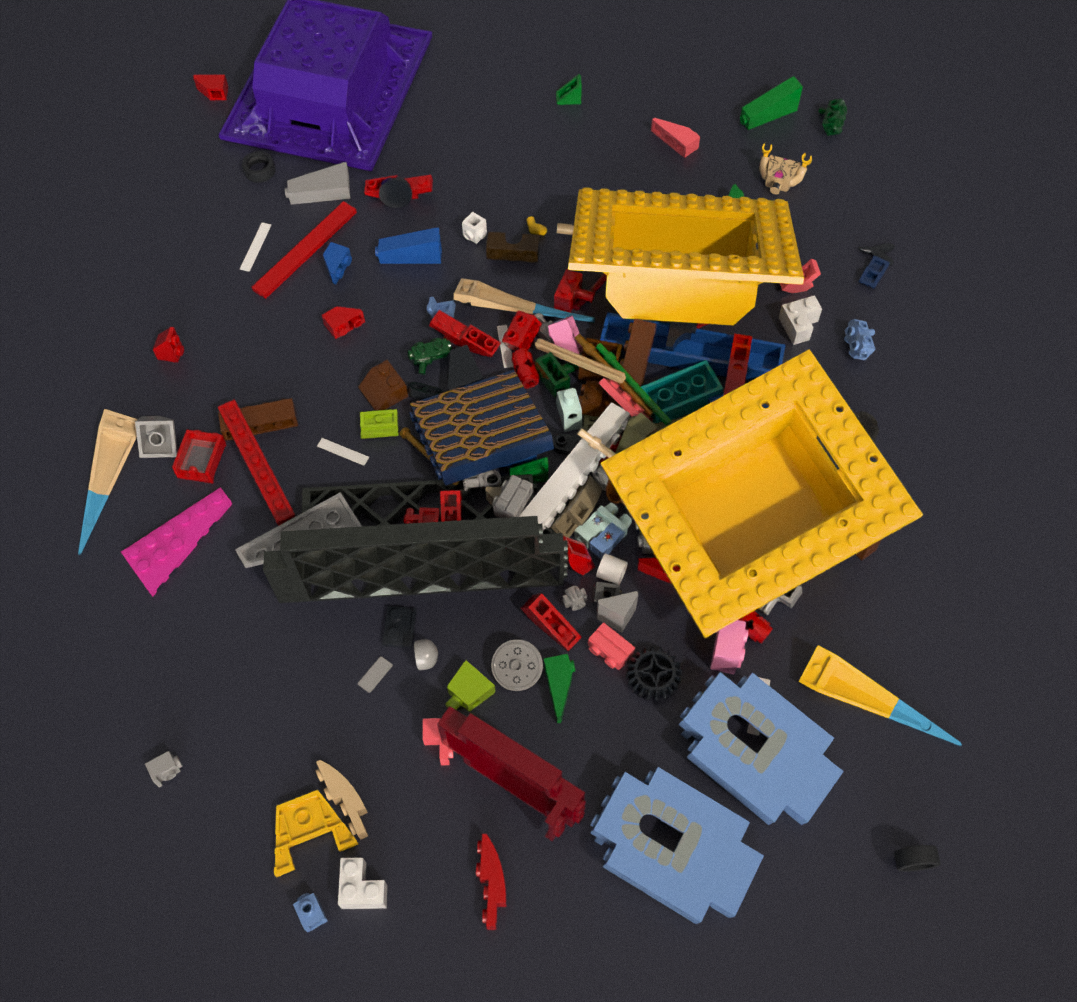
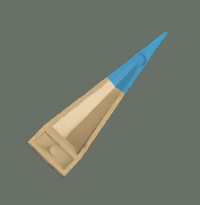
[454,278,595,323]
[78,409,138,555]

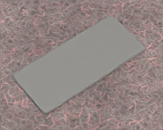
[358,657,393,693]

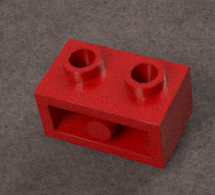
[502,310,542,351]

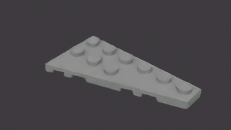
[235,493,362,568]

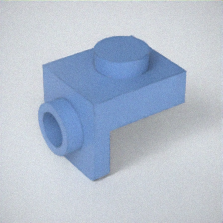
[427,297,456,318]

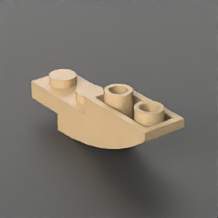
[315,760,368,840]

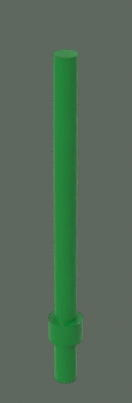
[596,343,672,426]

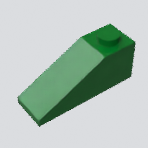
[544,654,575,723]

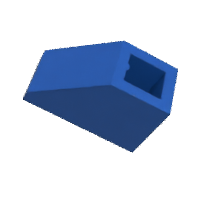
[323,242,352,284]

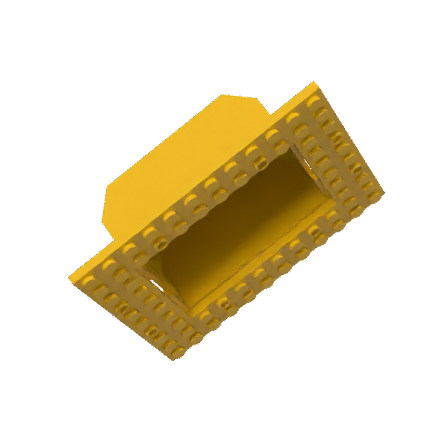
[568,188,804,325]
[601,349,923,638]

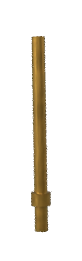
[575,334,654,417]

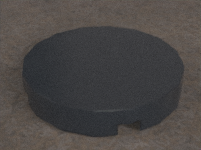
[379,177,412,208]

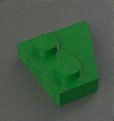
[510,457,548,483]

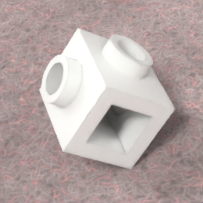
[462,212,487,244]

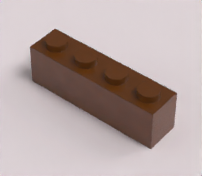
[619,319,657,391]
[218,398,298,441]

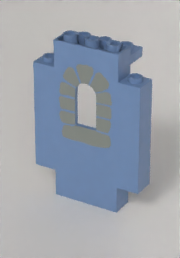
[678,672,844,825]
[590,767,764,924]

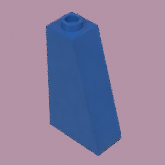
[375,228,442,264]

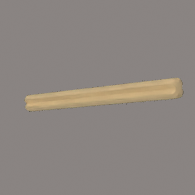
[535,338,626,383]

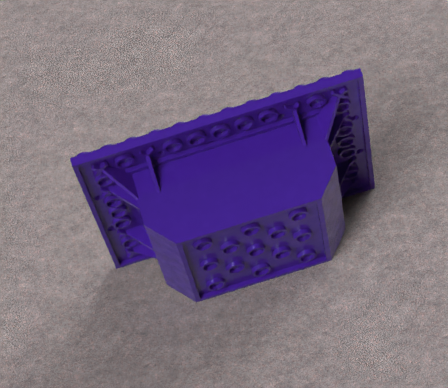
[219,0,432,171]

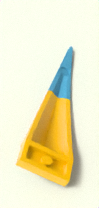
[799,645,962,746]

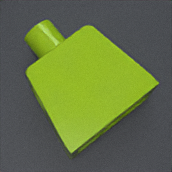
[445,660,495,711]

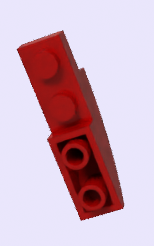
[364,174,433,199]
[429,310,501,357]
[723,333,752,396]
[476,834,506,930]

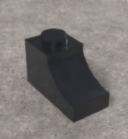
[666,321,697,351]

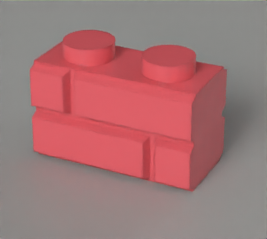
[588,623,635,670]

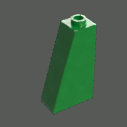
[740,76,803,130]

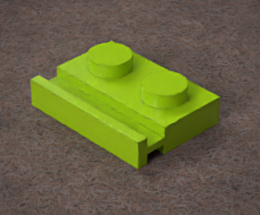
[360,409,399,439]

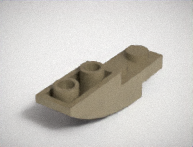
[551,475,602,538]

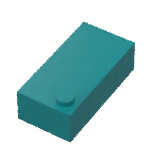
[641,360,723,424]

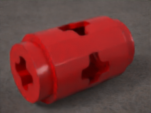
[511,349,539,389]
[739,611,773,644]

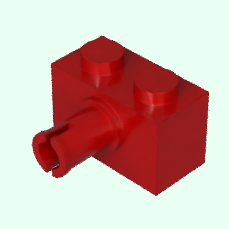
[554,269,595,313]

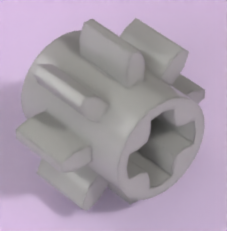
[562,586,588,611]

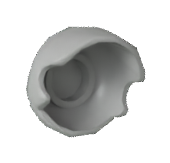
[414,639,438,670]

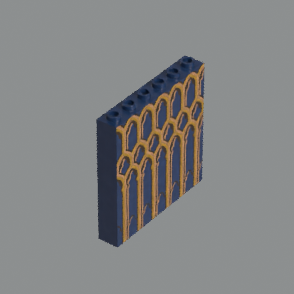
[409,370,554,486]

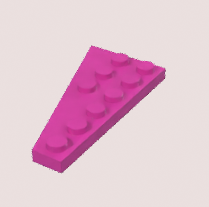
[121,487,232,597]

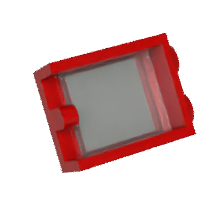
[172,430,227,484]

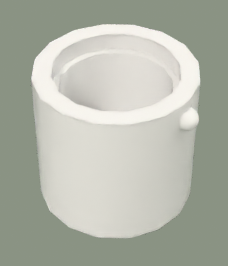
[596,553,628,585]

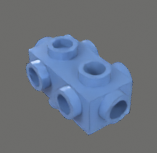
[844,319,875,360]

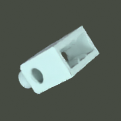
[556,388,582,432]

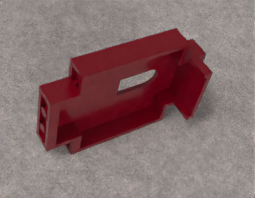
[437,706,586,841]

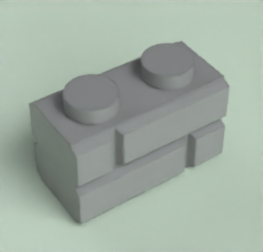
[492,475,533,518]

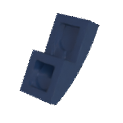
[859,256,890,289]

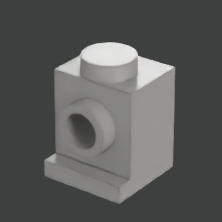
[145,751,183,787]

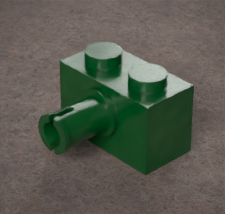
[535,352,579,398]

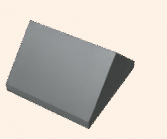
[596,591,638,633]

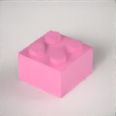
[710,620,749,674]

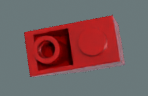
[193,75,229,100]
[322,306,365,339]
[153,327,184,363]

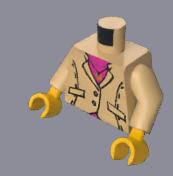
[759,143,812,194]

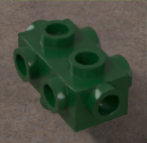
[819,98,847,136]
[407,338,452,375]

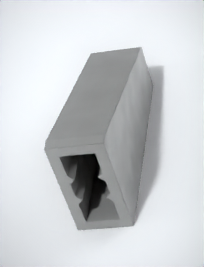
[285,162,351,205]

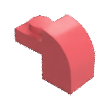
[780,259,821,293]
[423,718,454,765]

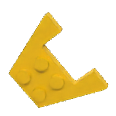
[274,790,358,877]

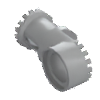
[463,470,502,491]

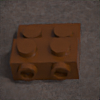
[579,380,620,417]

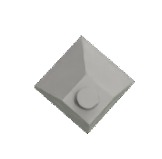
[135,416,178,458]

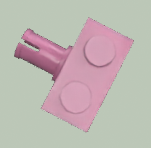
[548,315,583,360]

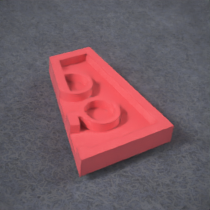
[599,378,654,421]

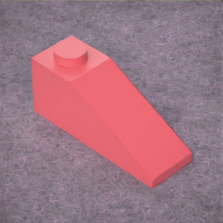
[651,118,700,158]

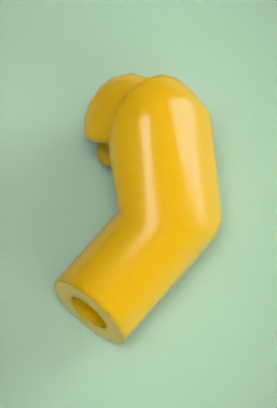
[526,216,547,236]

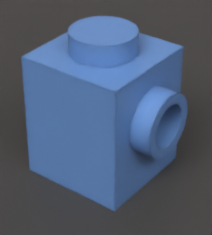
[293,893,328,932]

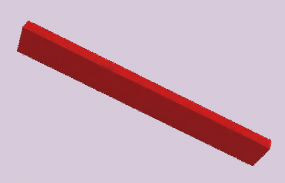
[252,201,357,299]
[218,399,296,526]

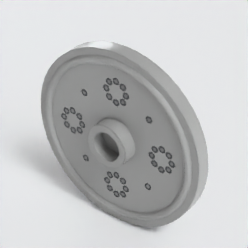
[491,639,543,691]

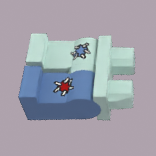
[575,503,632,560]

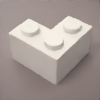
[779,295,822,345]
[338,858,387,909]

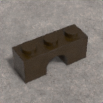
[486,232,540,262]

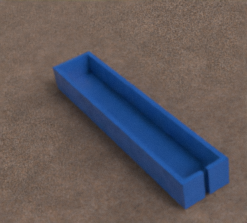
[600,312,785,381]

